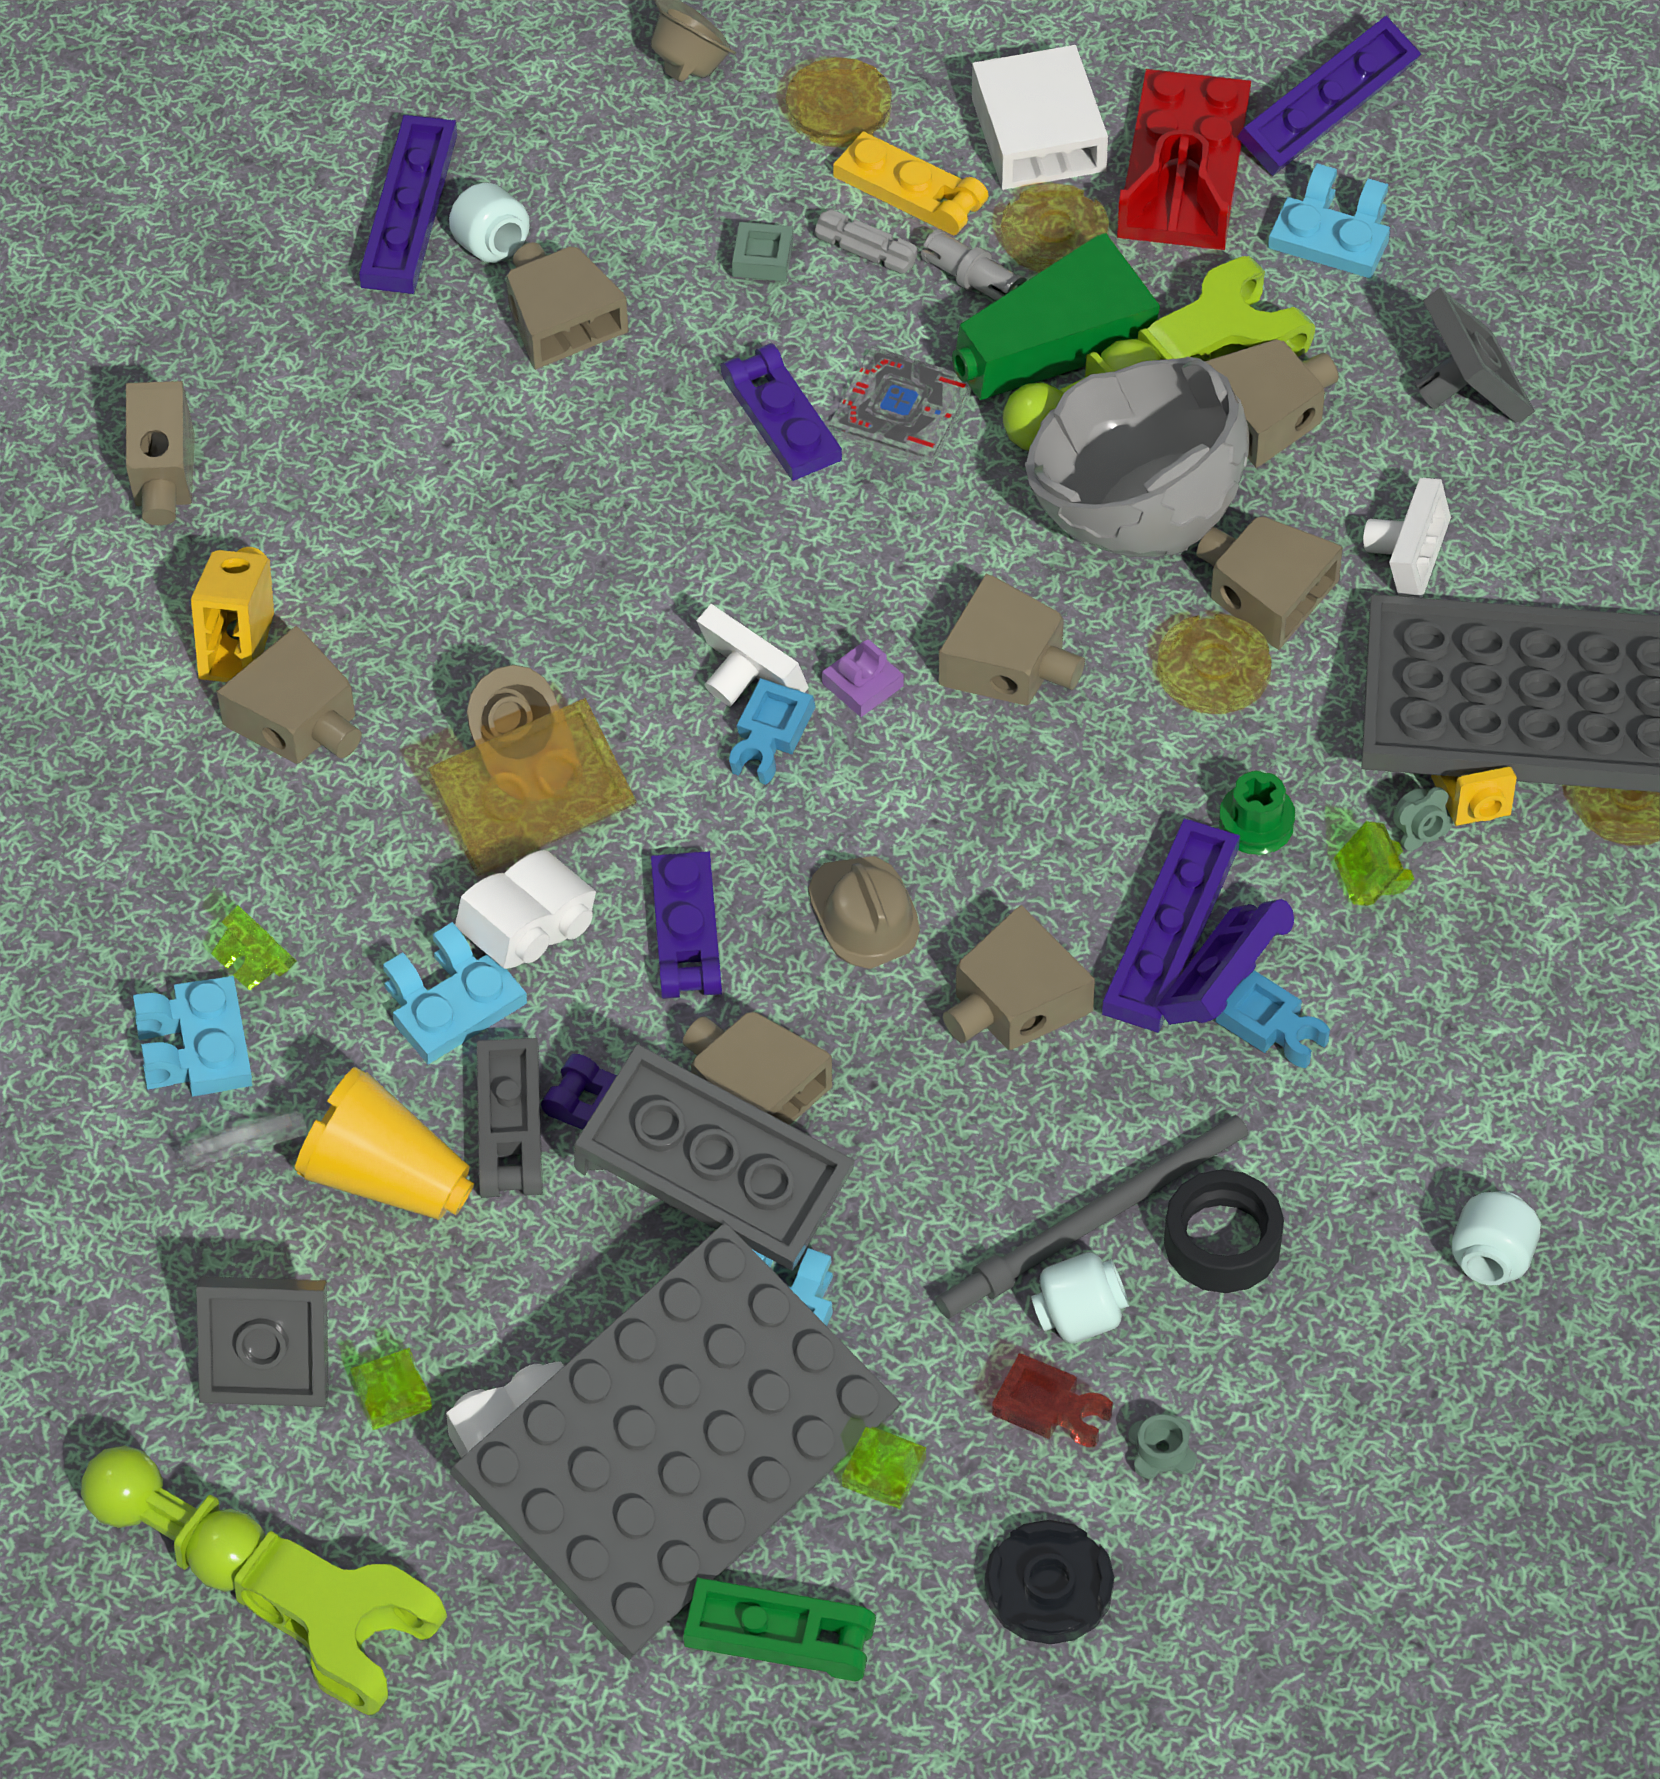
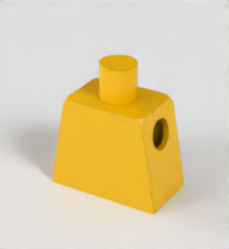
[191,547,274,682]

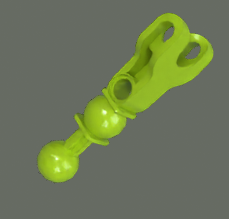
[1003,256,1315,451]
[81,1445,447,1715]

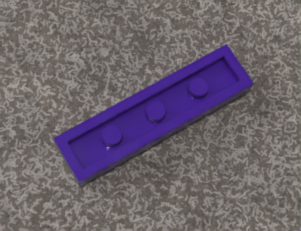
[1237,16,1421,176]
[359,115,457,294]
[1102,818,1240,1033]

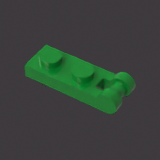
[683,1577,876,1681]

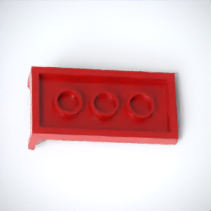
[1117,69,1251,250]

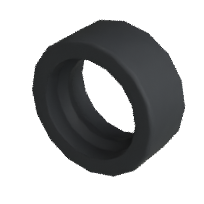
[1164,1169,1284,1293]

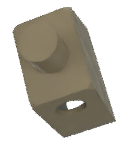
[506,242,629,370]
[1205,339,1339,468]
[126,381,195,525]
[1196,516,1343,650]
[939,573,1085,706]
[217,626,362,764]
[943,905,1095,1050]
[683,1012,832,1125]

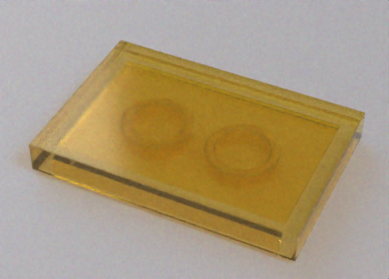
[426,698,637,876]

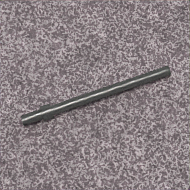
[936,1115,1248,1319]

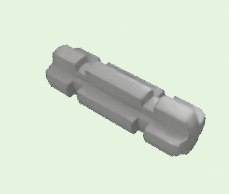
[815,210,918,274]

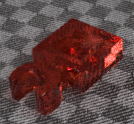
[992,1353,1113,1448]

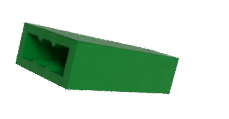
[952,233,1160,400]

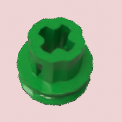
[1219,770,1295,855]

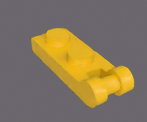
[833,131,989,236]

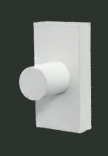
[1363,478,1451,598]
[696,604,809,707]

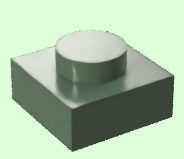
[732,222,794,282]

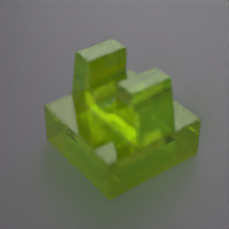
[1334,821,1415,906]
[211,905,297,990]
[350,1348,432,1430]
[842,1426,926,1509]

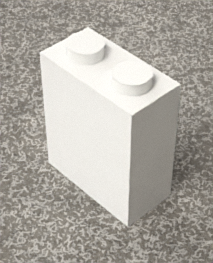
[972,45,1108,190]

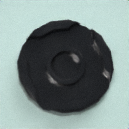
[984,1520,1115,1645]

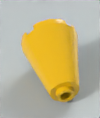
[295,1067,474,1220]

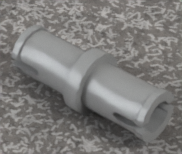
[921,229,1027,301]

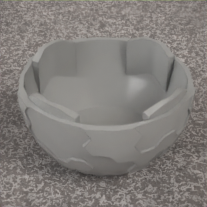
[1025,357,1249,557]

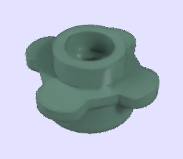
[1393,787,1453,851]
[1128,1414,1197,1479]

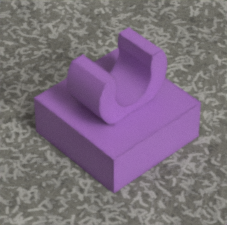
[822,639,904,717]

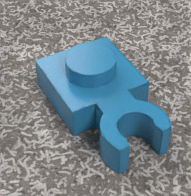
[729,678,816,785]
[1216,970,1330,1068]

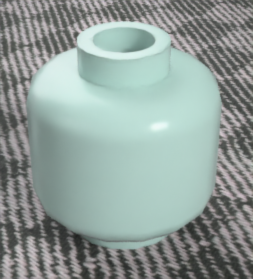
[449,182,530,263]
[1452,1191,1541,1285]
[1031,1252,1129,1344]

